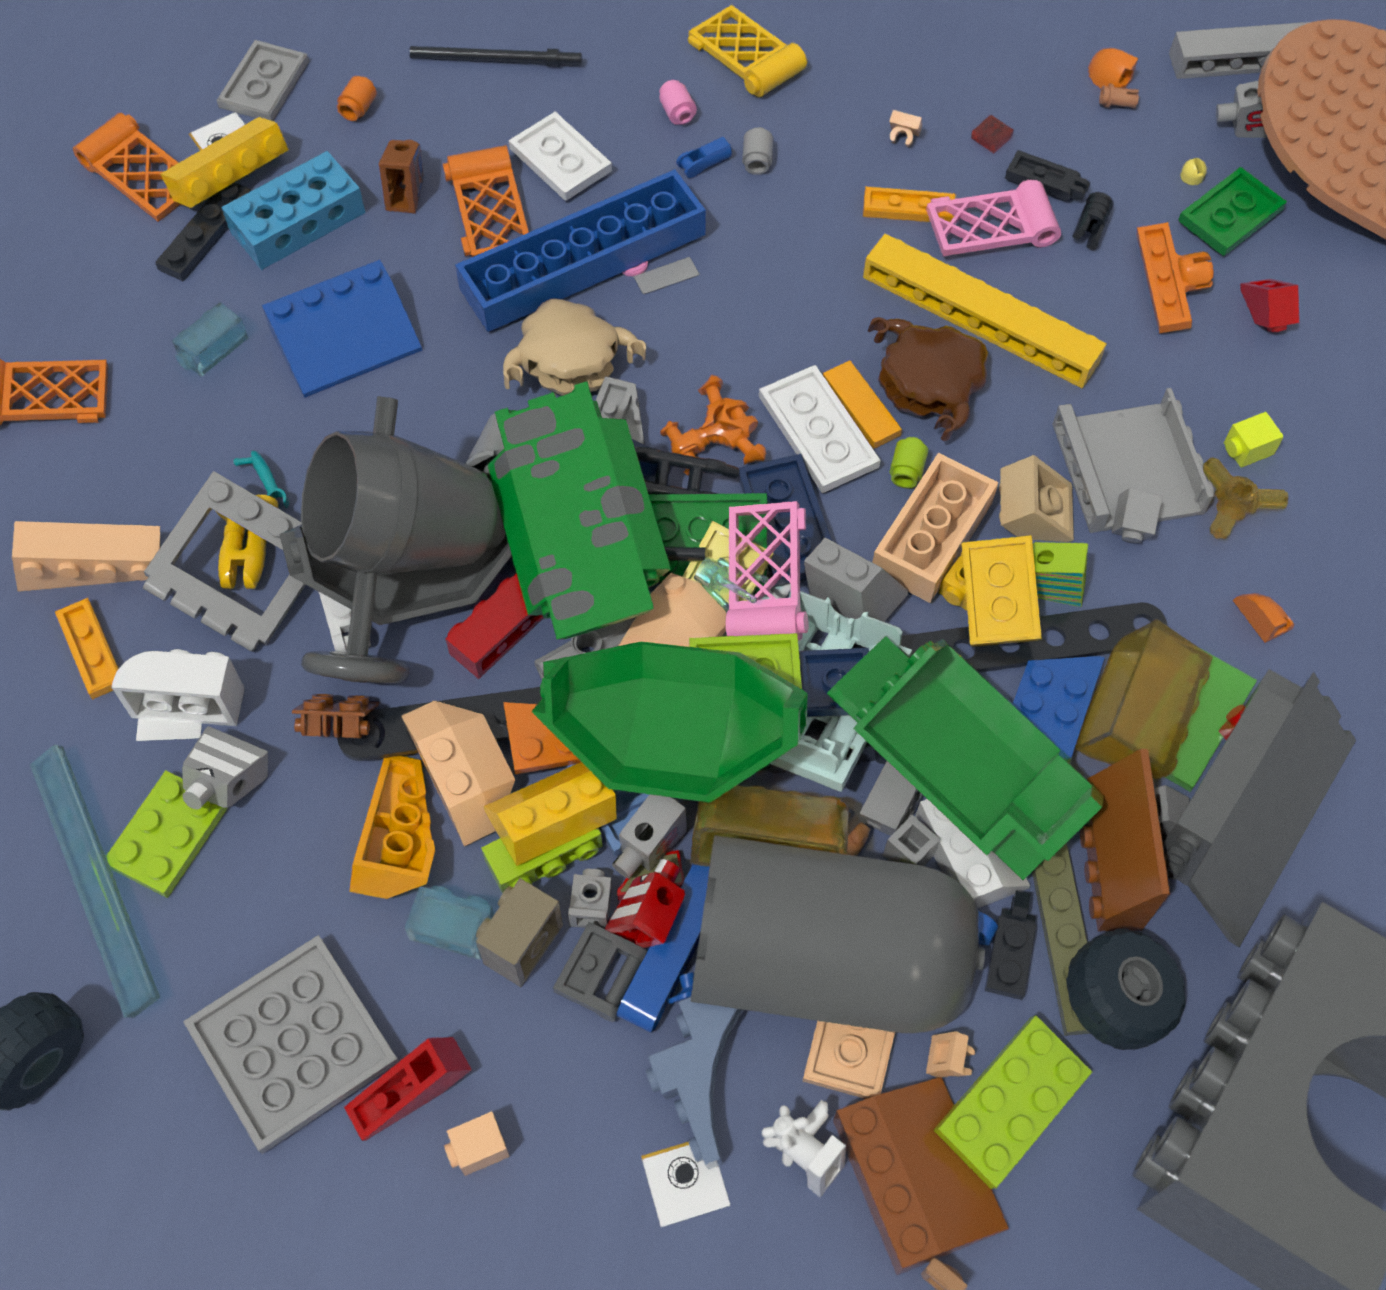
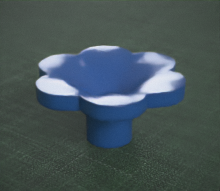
[668,972,694,1004]

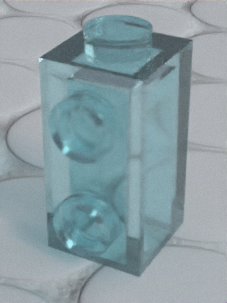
[172,302,248,377]

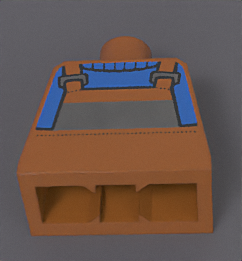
[379,140,424,213]

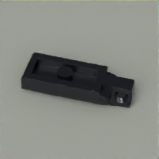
[984,890,1036,1000]

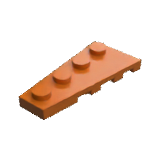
[503,702,581,775]

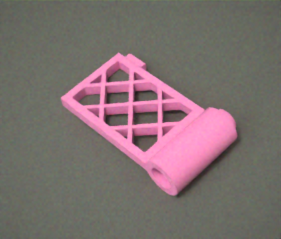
[926,180,1061,256]
[725,501,809,640]

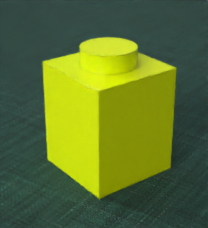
[1224,412,1284,468]

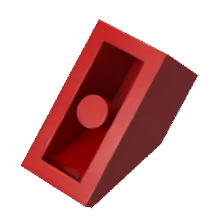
[1240,279,1299,332]

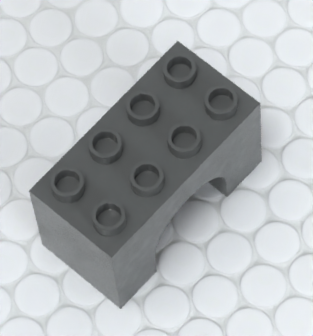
[1132,902,1386,1290]

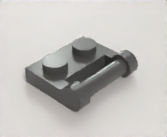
[553,922,647,1022]

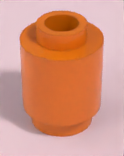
[337,76,377,121]

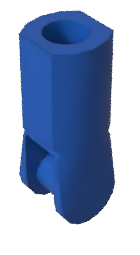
[676,137,732,178]

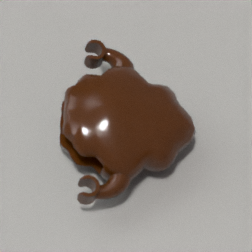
[867,317,988,441]

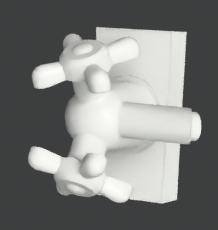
[761,1100,845,1198]

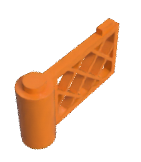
[72,113,180,222]
[442,145,529,257]
[0,359,108,425]

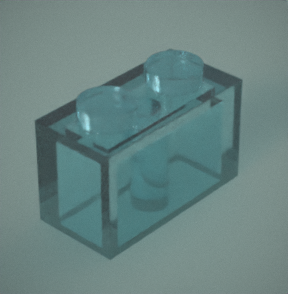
[404,886,494,960]

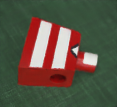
[605,859,685,948]

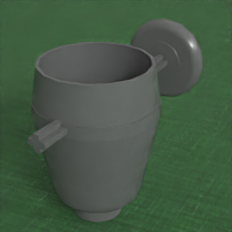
[301,396,506,683]

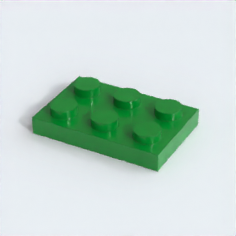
[1178,167,1287,256]

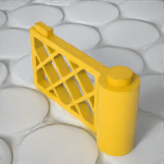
[688,5,807,97]

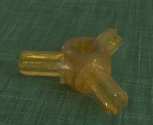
[1203,457,1288,539]

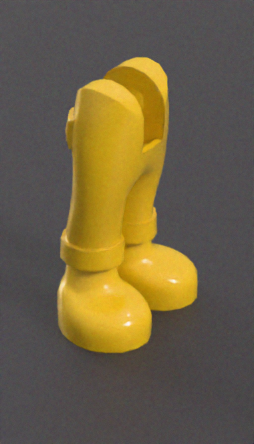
[216,494,279,589]

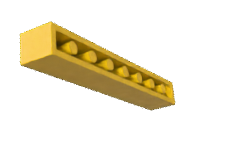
[863,233,1107,389]

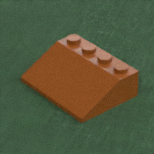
[1080,749,1170,931]
[833,1077,1009,1275]

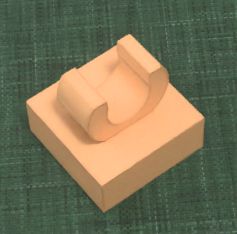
[889,110,923,147]
[926,1031,975,1078]

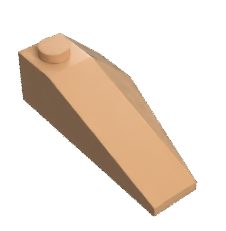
[619,573,727,647]

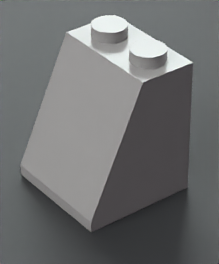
[804,538,908,622]

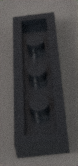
[155,182,252,282]

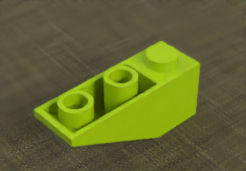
[481,829,603,893]

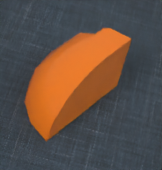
[1088,48,1138,89]
[1233,593,1295,643]

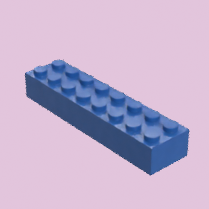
[455,169,706,332]

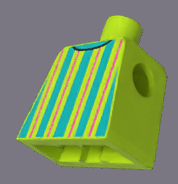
[1033,542,1088,607]

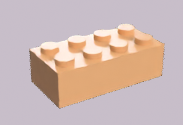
[872,453,998,603]

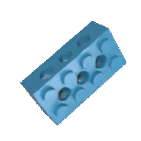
[222,151,366,270]

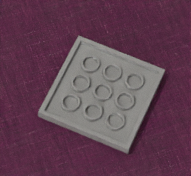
[183,935,399,1154]

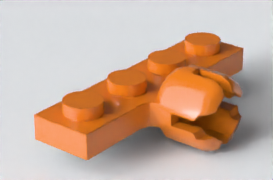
[1137,222,1214,334]

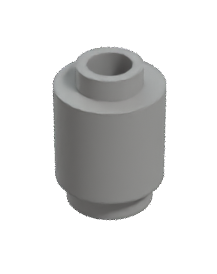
[742,127,773,175]

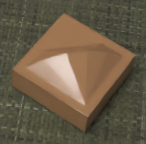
[921,1257,968,1290]

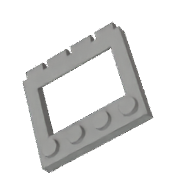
[143,471,306,652]

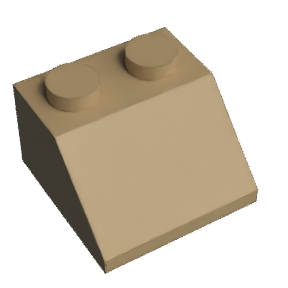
[999,455,1074,542]

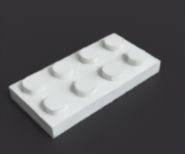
[759,365,881,493]

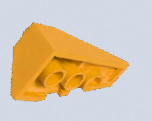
[349,756,435,899]

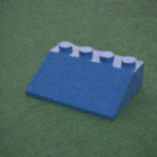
[262,260,422,398]

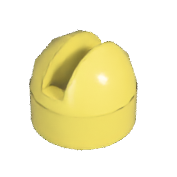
[1180,158,1207,185]

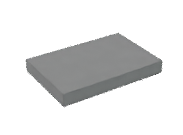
[217,40,309,121]

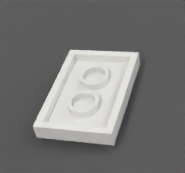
[509,112,612,201]

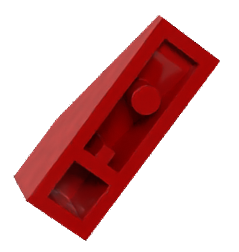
[344,1037,472,1141]

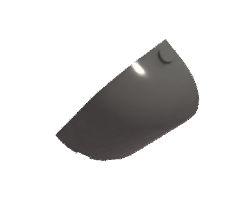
[691,835,985,1033]

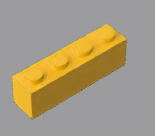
[161,117,289,208]

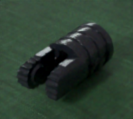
[1072,192,1114,250]

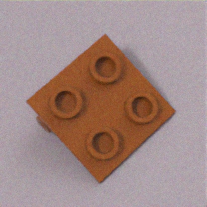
[292,694,379,738]

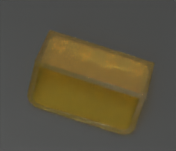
[1075,619,1213,779]
[690,785,849,867]

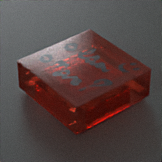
[971,115,1014,153]

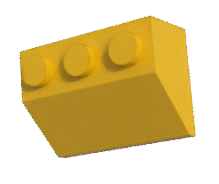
[483,762,617,866]

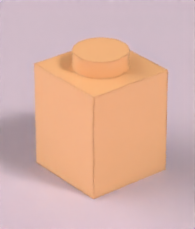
[444,1112,510,1176]

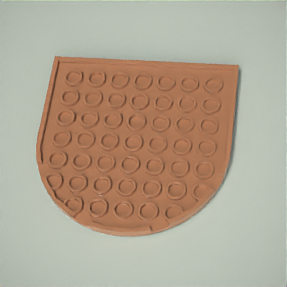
[1257,19,1386,239]

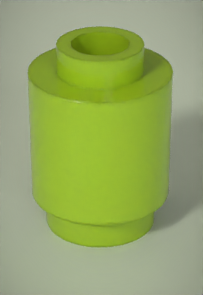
[889,437,929,488]

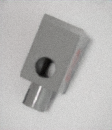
[1216,80,1268,138]
[612,794,687,878]

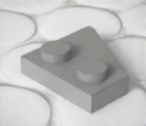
[596,376,644,444]

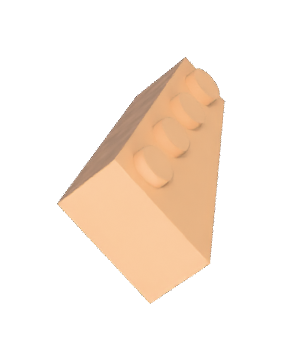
[12,521,161,592]

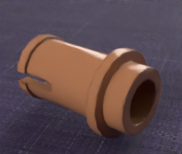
[1099,84,1139,109]

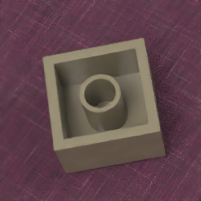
[476,878,563,987]

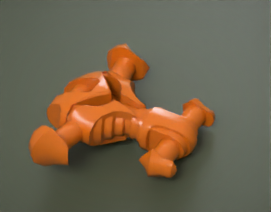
[660,375,766,475]

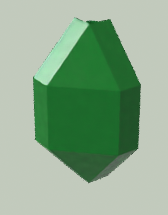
[531,641,807,803]

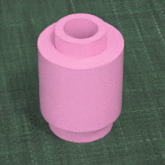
[659,80,697,125]

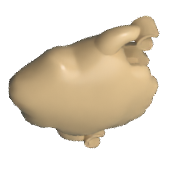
[503,299,646,396]

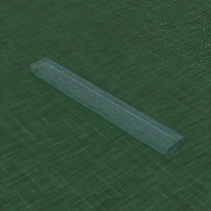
[30,745,161,1018]

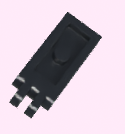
[1005,150,1090,200]

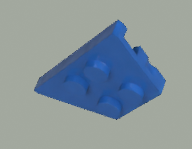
[1013,656,1105,758]

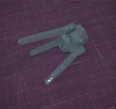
[694,556,769,613]

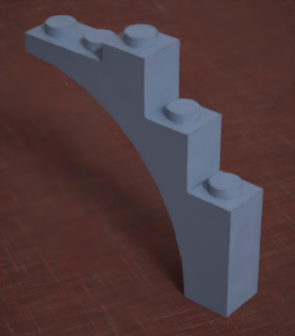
[646,997,744,1169]

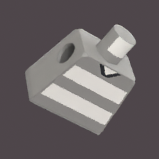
[182,726,268,809]

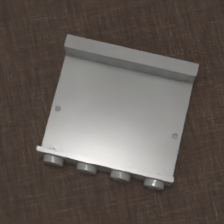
[1052,388,1214,533]

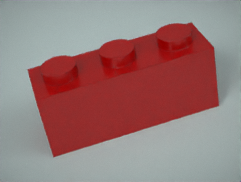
[445,573,544,679]

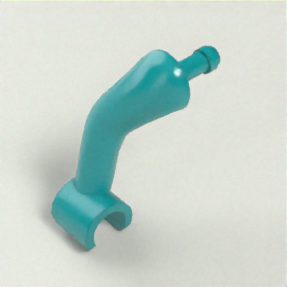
[234,450,290,508]

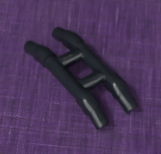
[634,446,739,495]

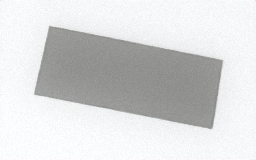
[633,257,700,294]

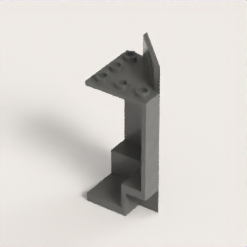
[1162,669,1356,947]

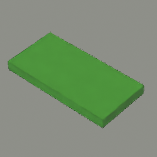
[1126,645,1257,792]

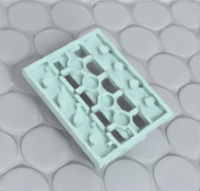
[770,591,912,792]

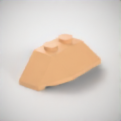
[401,701,515,847]

